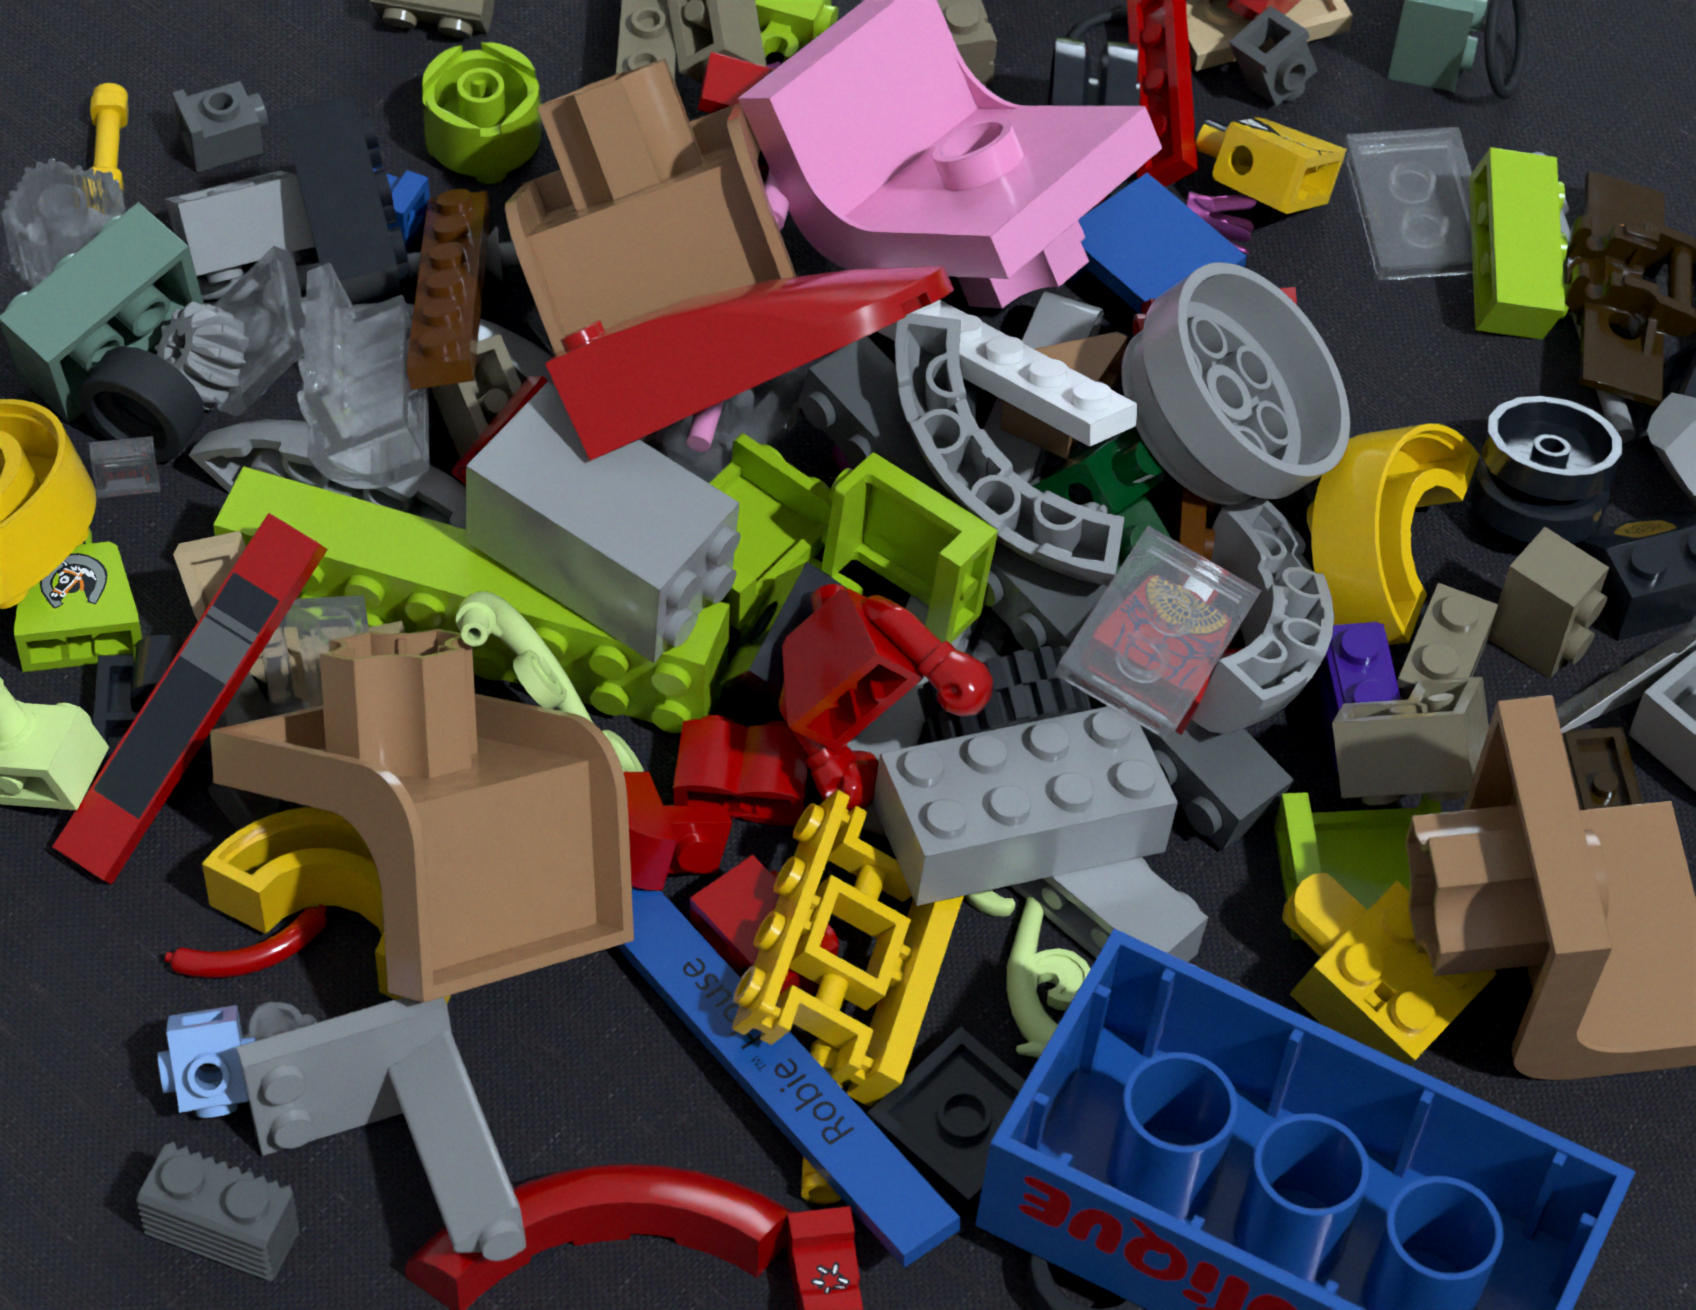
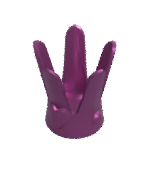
[1187,191,1257,255]

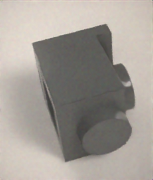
[1229,6,1318,107]
[172,81,269,173]

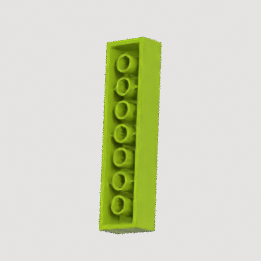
[213,466,730,733]

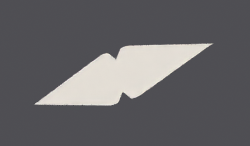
[1561,640,1696,733]

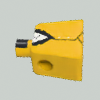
[1196,117,1347,214]

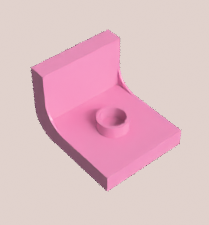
[738,0,1162,309]

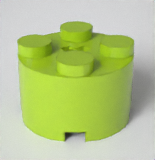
[422,42,541,184]

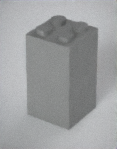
[466,382,740,663]

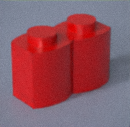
[673,715,811,826]

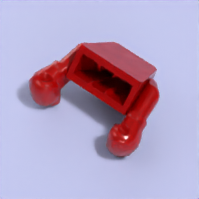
[779,584,993,811]

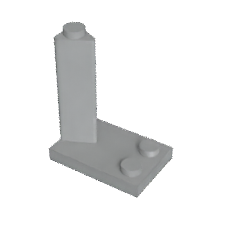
[236,997,526,1261]

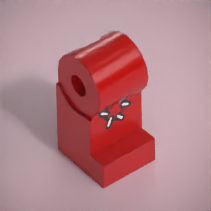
[786,1206,863,1310]

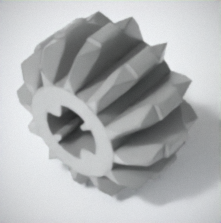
[154,302,249,410]

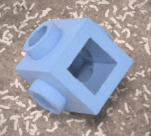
[158,1005,256,1118]

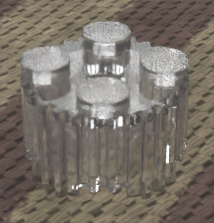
[1,158,126,287]

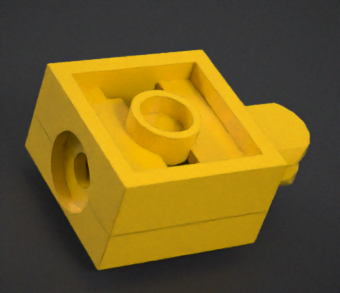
[1282,873,1497,1066]

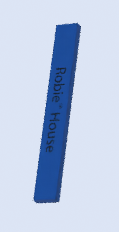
[615,886,960,1268]

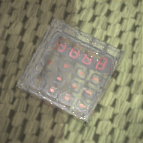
[90,436,160,498]

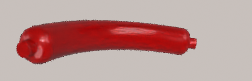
[165,904,327,978]

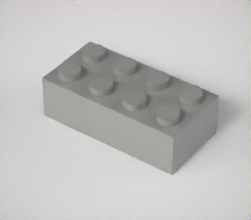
[873,702,1178,906]

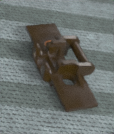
[1565,171,1696,408]

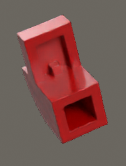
[623,772,733,891]

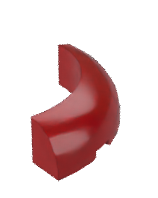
[405,1163,795,1310]

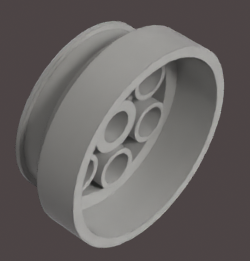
[1122,262,1350,505]

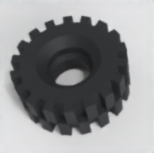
[917,646,1092,743]

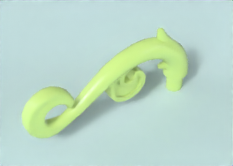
[456,591,644,772]
[964,890,1090,1058]

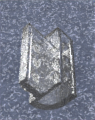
[297,262,430,489]

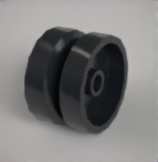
[1047,37,1140,106]
[1471,396,1622,544]

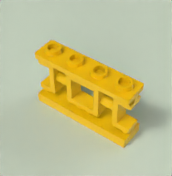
[732,790,964,1107]

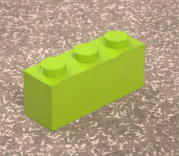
[1469,147,1569,340]

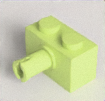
[0,677,109,810]

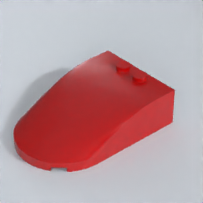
[545,266,954,461]

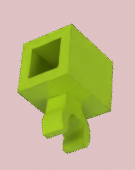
[755,0,838,62]

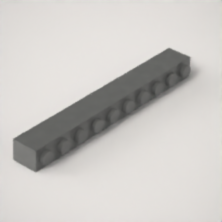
[798,336,1293,851]

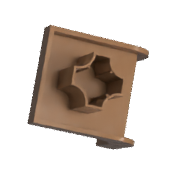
[505,58,797,355]
[210,629,634,1003]
[1405,695,1696,1080]

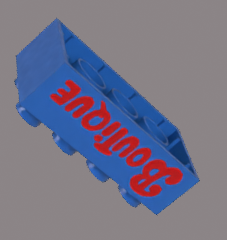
[975,928,1636,1310]

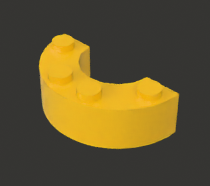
[0,399,96,609]
[1307,423,1480,645]
[202,807,451,1004]

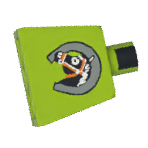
[14,528,143,672]

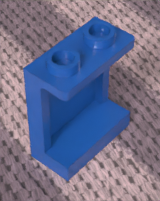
[1069,173,1247,314]

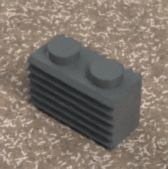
[136,1142,299,1282]

